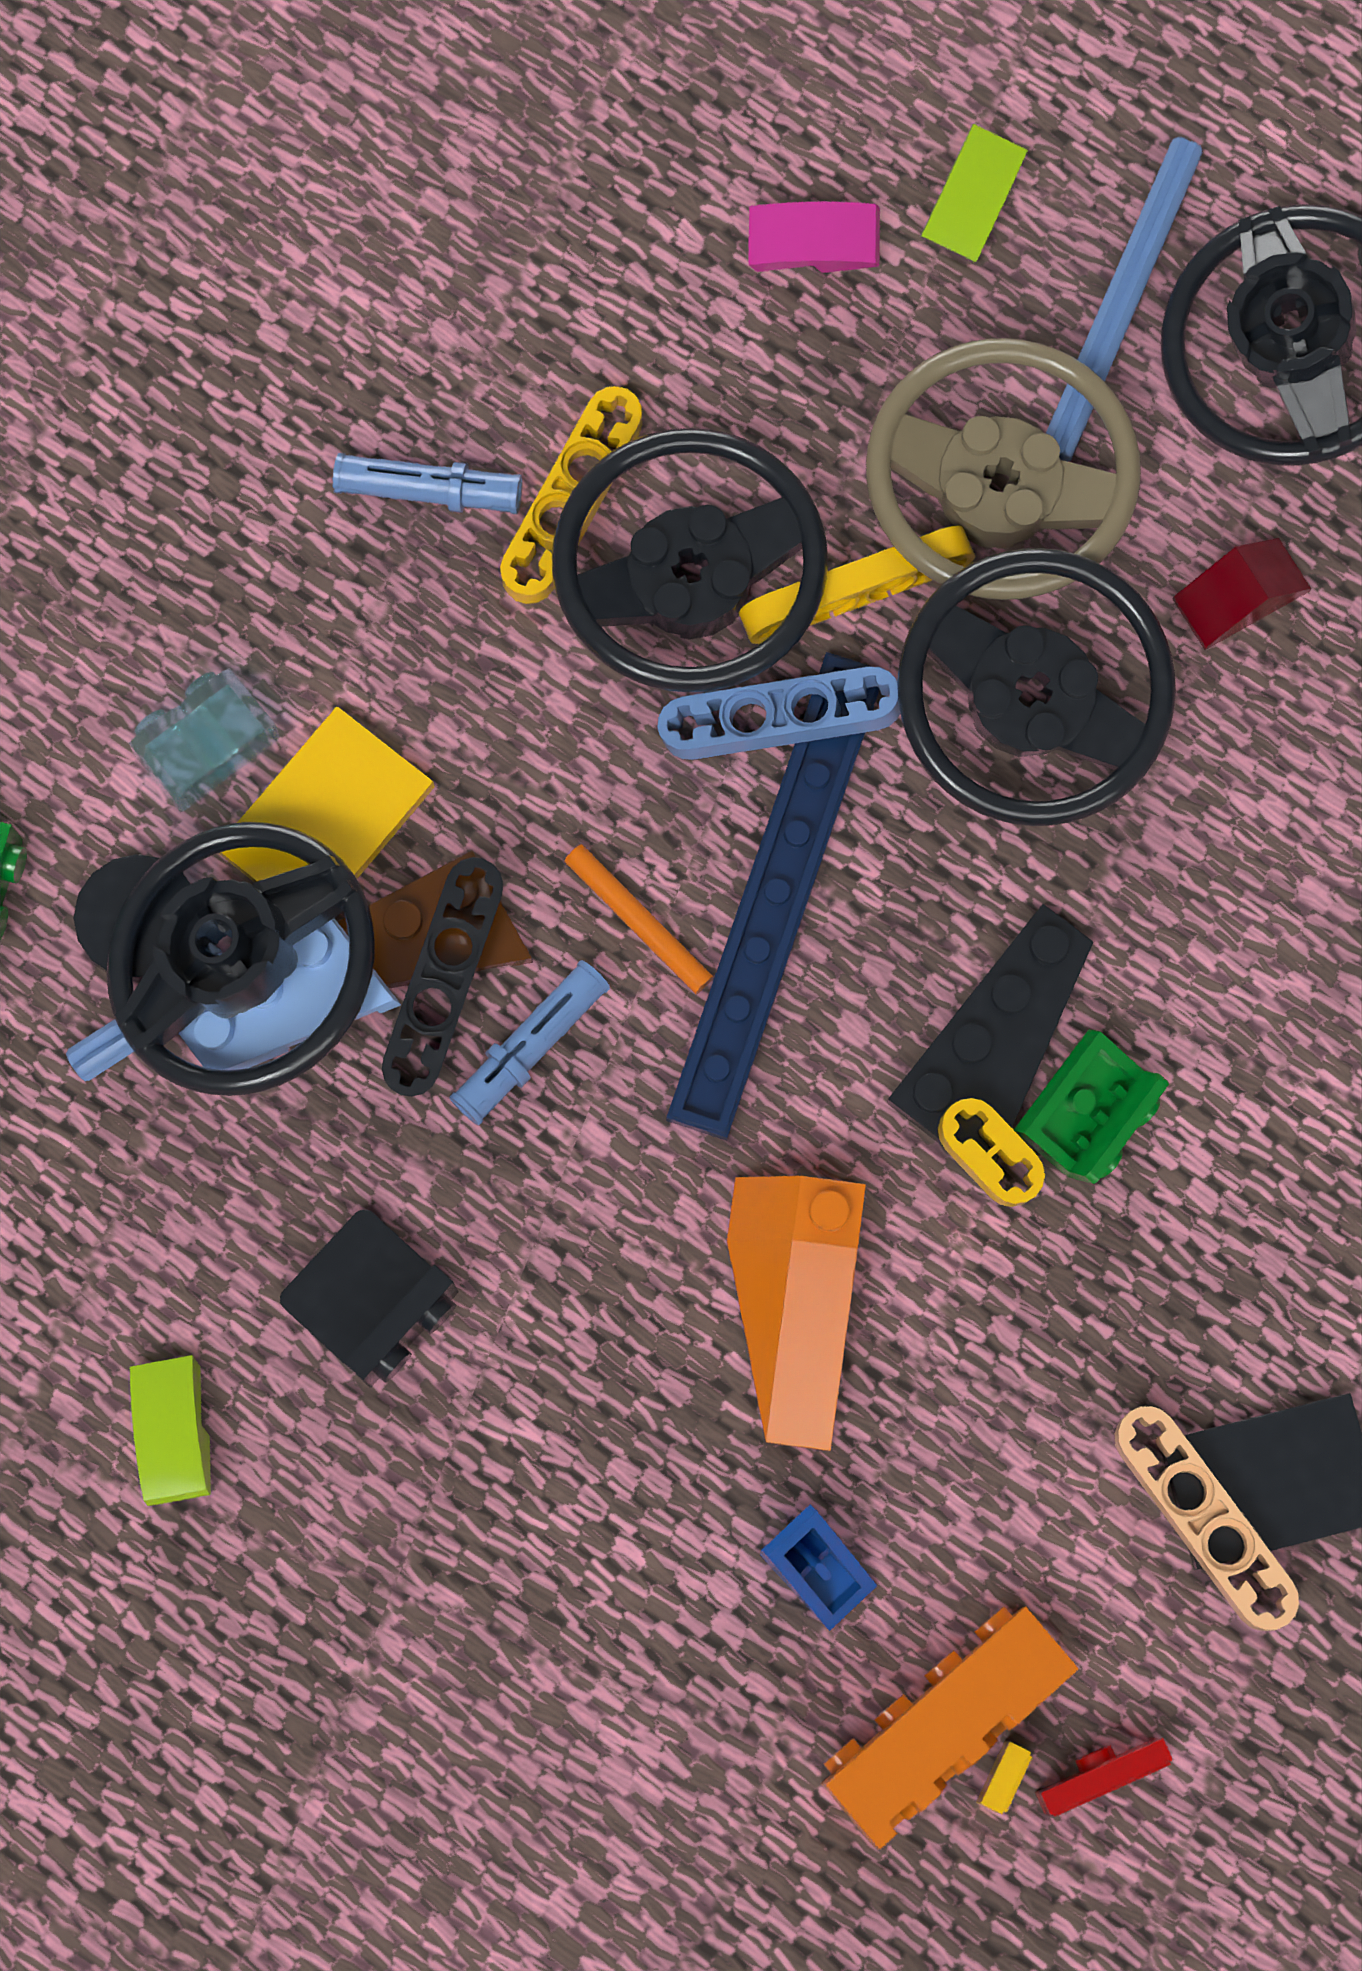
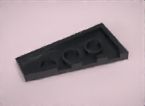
[887,904,1093,1163]

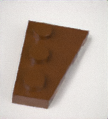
[338,851,533,989]

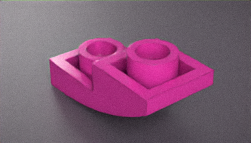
[748,202,880,273]

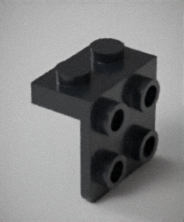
[280,1210,459,1388]

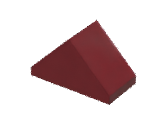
[1172,538,1312,650]

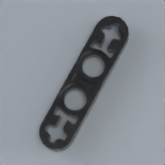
[382,857,504,1097]

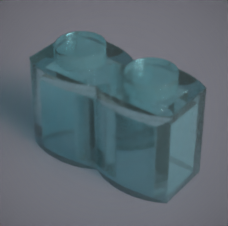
[129,668,280,812]

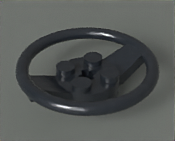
[1160,204,1362,466]
[552,428,828,692]
[897,548,1176,826]
[106,822,375,1096]

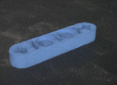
[657,667,900,760]

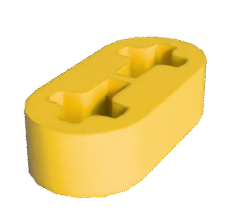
[938,1098,1045,1207]

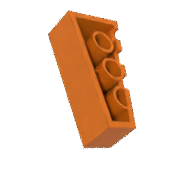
[821,1606,1079,1850]

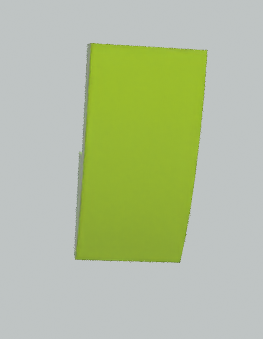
[921,124,1028,262]
[130,1355,211,1506]

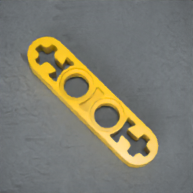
[500,386,642,604]
[739,526,975,644]

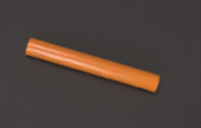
[564,844,714,995]

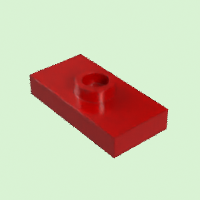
[1035,1738,1173,1817]

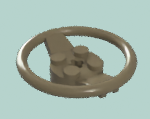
[866,338,1141,600]

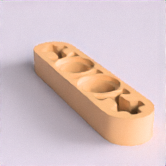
[1115,1406,1299,1631]

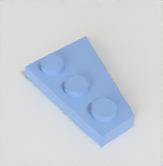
[178,918,401,1070]

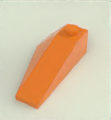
[727,1176,866,1451]

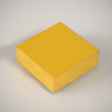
[976,1741,1032,1814]

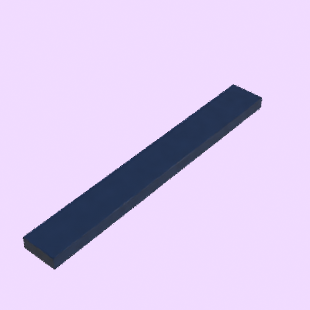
[666,652,880,1141]

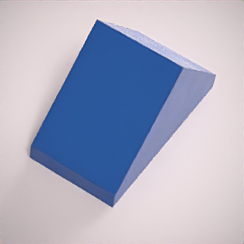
[760,1504,877,1631]

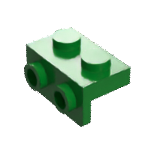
[1014,1029,1169,1184]

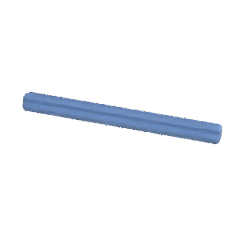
[1046,137,1202,462]

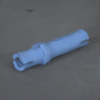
[333,453,522,515]
[449,960,610,1126]

